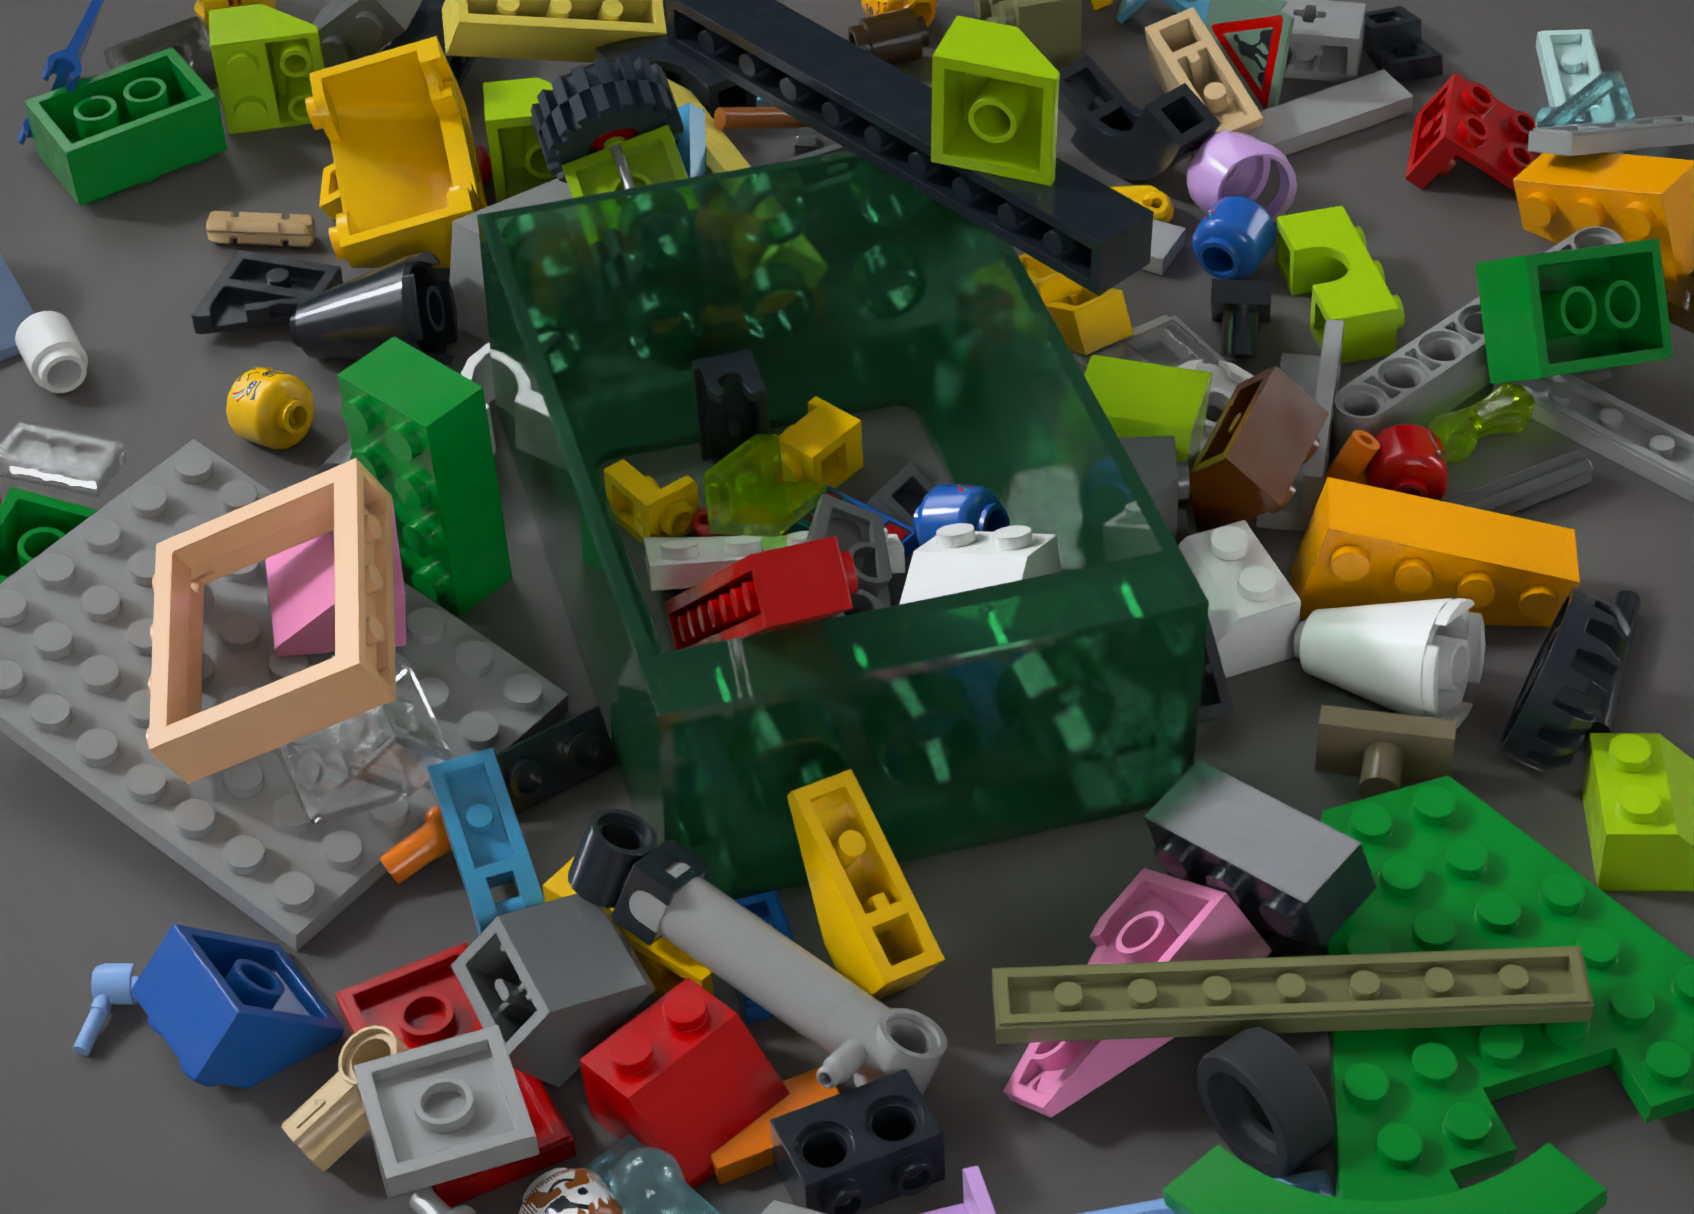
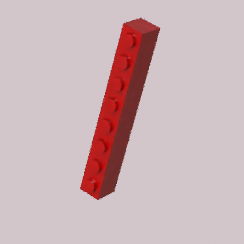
[664,536,858,665]

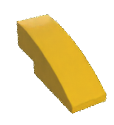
[981,253,1134,355]

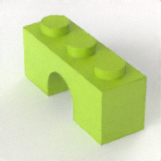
[1275,205,1405,364]

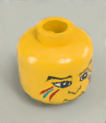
[226,367,315,449]

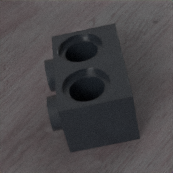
[770,1069,945,1214]

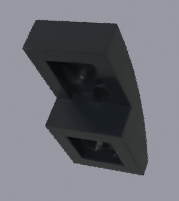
[1363,6,1443,83]

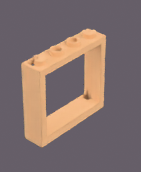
[146,458,397,784]

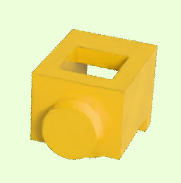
[770,396,864,497]

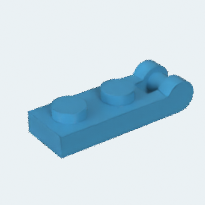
[427,748,545,935]

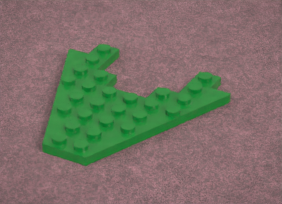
[1320,775,1694,1201]

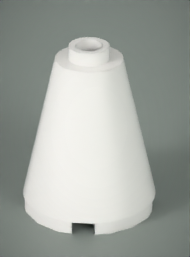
[1293,598,1485,728]

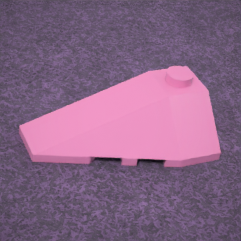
[1003,868,1272,1118]

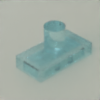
[1536,71,1636,128]

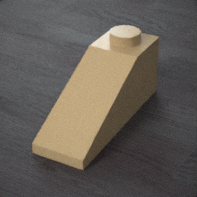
[1145,7,1264,133]

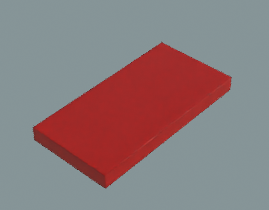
[335,942,576,1207]

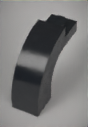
[562,35,756,119]
[1058,55,1221,180]

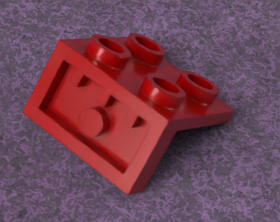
[1405,72,1541,191]

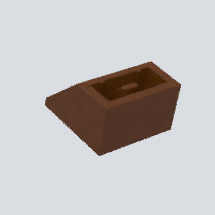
[1189,366,1329,533]

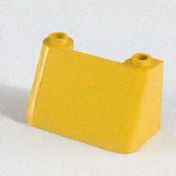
[305,36,488,268]

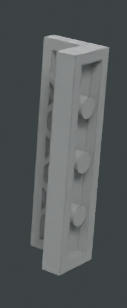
[1256,319,1344,532]

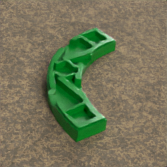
[1162,1142,1607,1214]

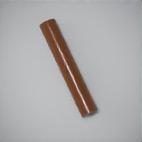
[714,107,809,129]

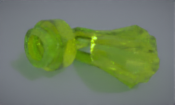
[1428,382,1536,463]

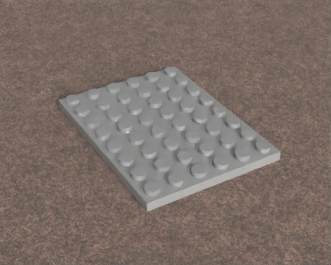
[0,439,569,952]

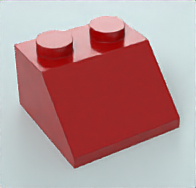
[580,977,790,1194]

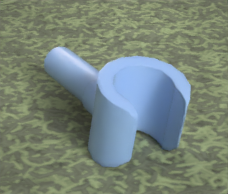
[73,963,139,1056]

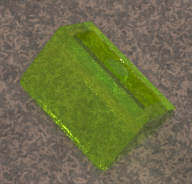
[703,434,827,537]

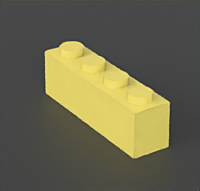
[442,0,667,63]

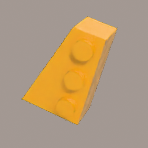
[1513,153,1694,291]

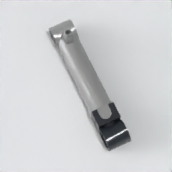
[568,808,948,1096]

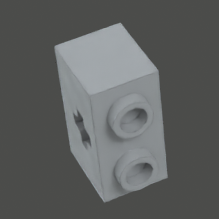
[1281,0,1366,83]

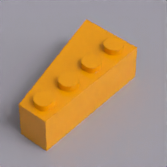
[1291,477,1580,627]

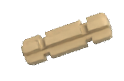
[206,211,316,247]

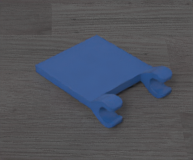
[17,0,104,145]

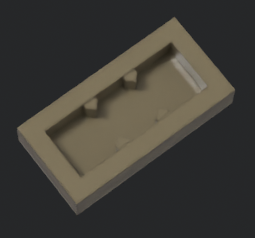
[1315,705,1457,799]

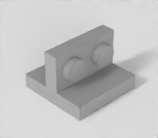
[353,1025,539,1198]

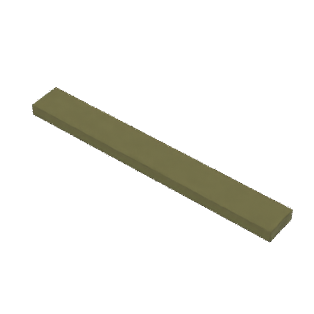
[992,946,1594,1044]

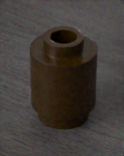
[848,7,930,66]

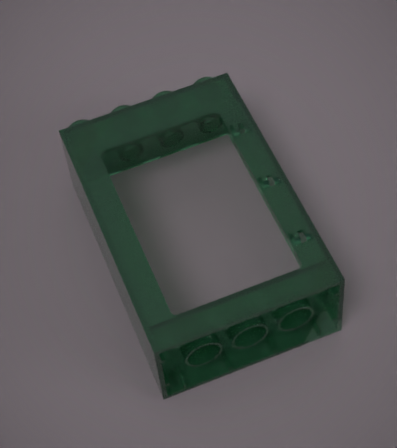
[477,150,1209,900]

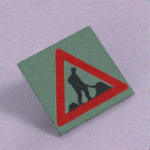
[1206,0,1295,110]

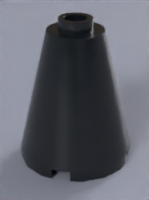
[290,251,458,365]

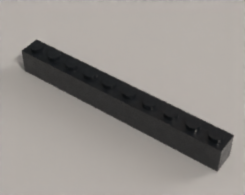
[666,0,1154,296]

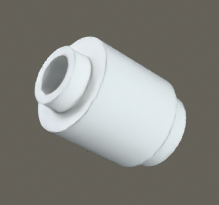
[15,311,88,393]

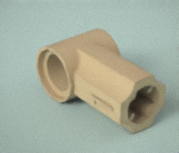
[282,1025,410,1172]

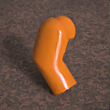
[1325,430,1380,485]
[379,805,452,884]

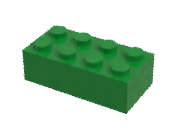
[337,337,513,618]

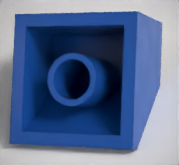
[131,924,345,1088]

